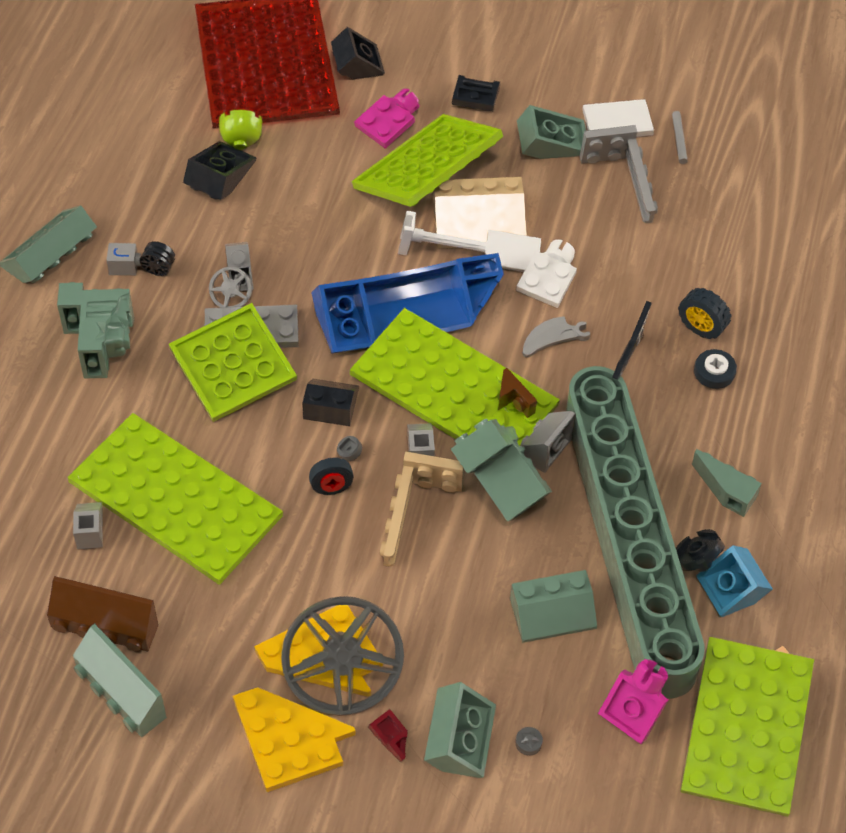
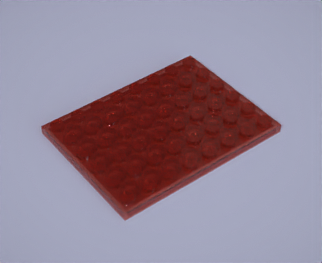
[195,0,340,129]

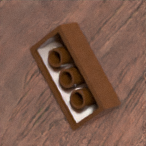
[47,576,159,652]

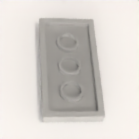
[205,305,299,348]

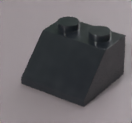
[331,27,385,80]
[302,379,359,426]

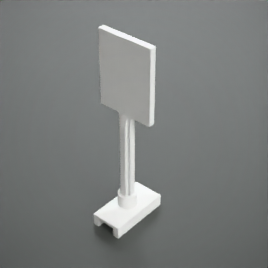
[398,211,541,272]

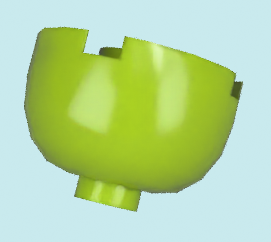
[219,110,262,150]

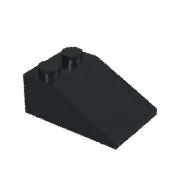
[183,141,257,200]

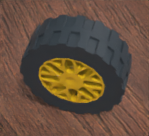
[678,288,732,339]

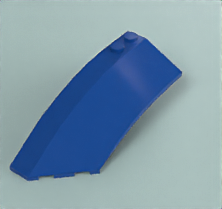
[311,253,504,354]

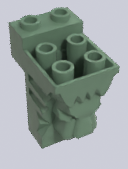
[57,282,135,379]
[451,418,553,521]

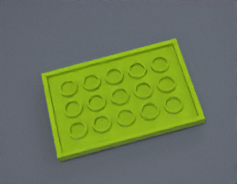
[351,114,503,207]
[680,637,814,816]

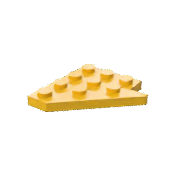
[254,605,383,697]

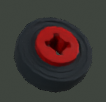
[309,458,354,495]

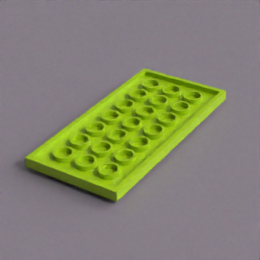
[350,308,560,446]
[68,413,283,585]

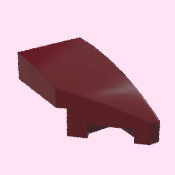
[368,709,408,762]

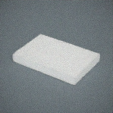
[582,99,654,137]

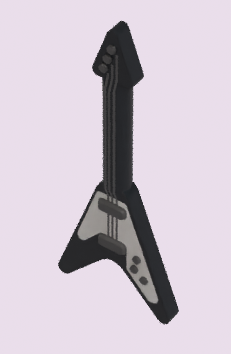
[612,301,652,380]

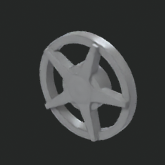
[209,267,252,308]

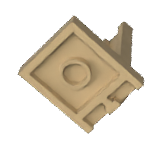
[380,451,464,566]

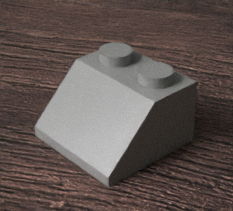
[520,411,575,473]

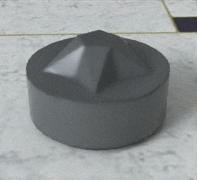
[337,436,362,461]
[515,727,543,756]

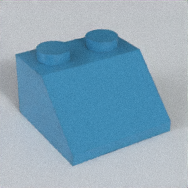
[696,545,773,617]

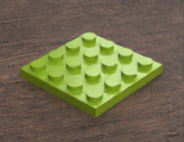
[169,303,297,422]

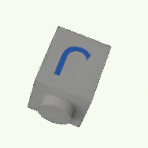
[106,243,141,276]

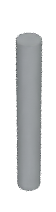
[672,111,688,164]

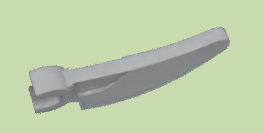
[523,316,590,358]

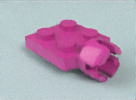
[354,88,420,149]
[598,659,668,744]

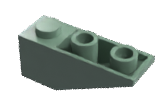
[692,449,762,517]

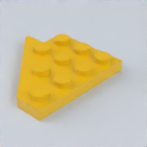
[233,687,356,792]

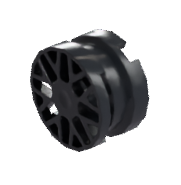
[139,241,175,276]

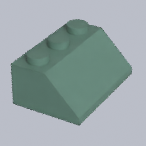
[510,570,597,643]
[424,682,496,778]

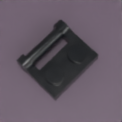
[452,75,500,112]

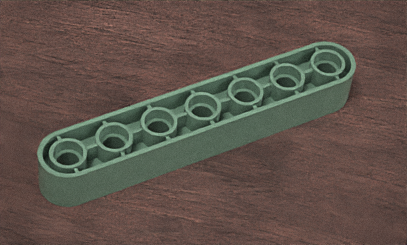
[566,366,705,699]

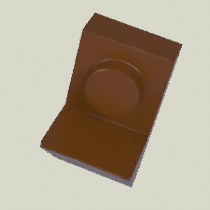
[498,368,537,418]

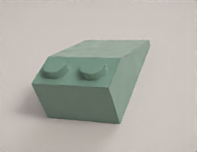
[517,105,586,159]

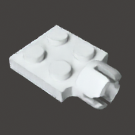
[516,240,577,308]

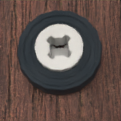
[694,349,737,389]

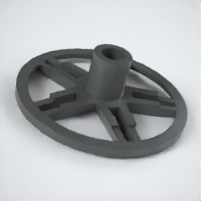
[281,596,404,715]

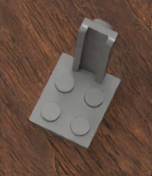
[579,125,658,223]

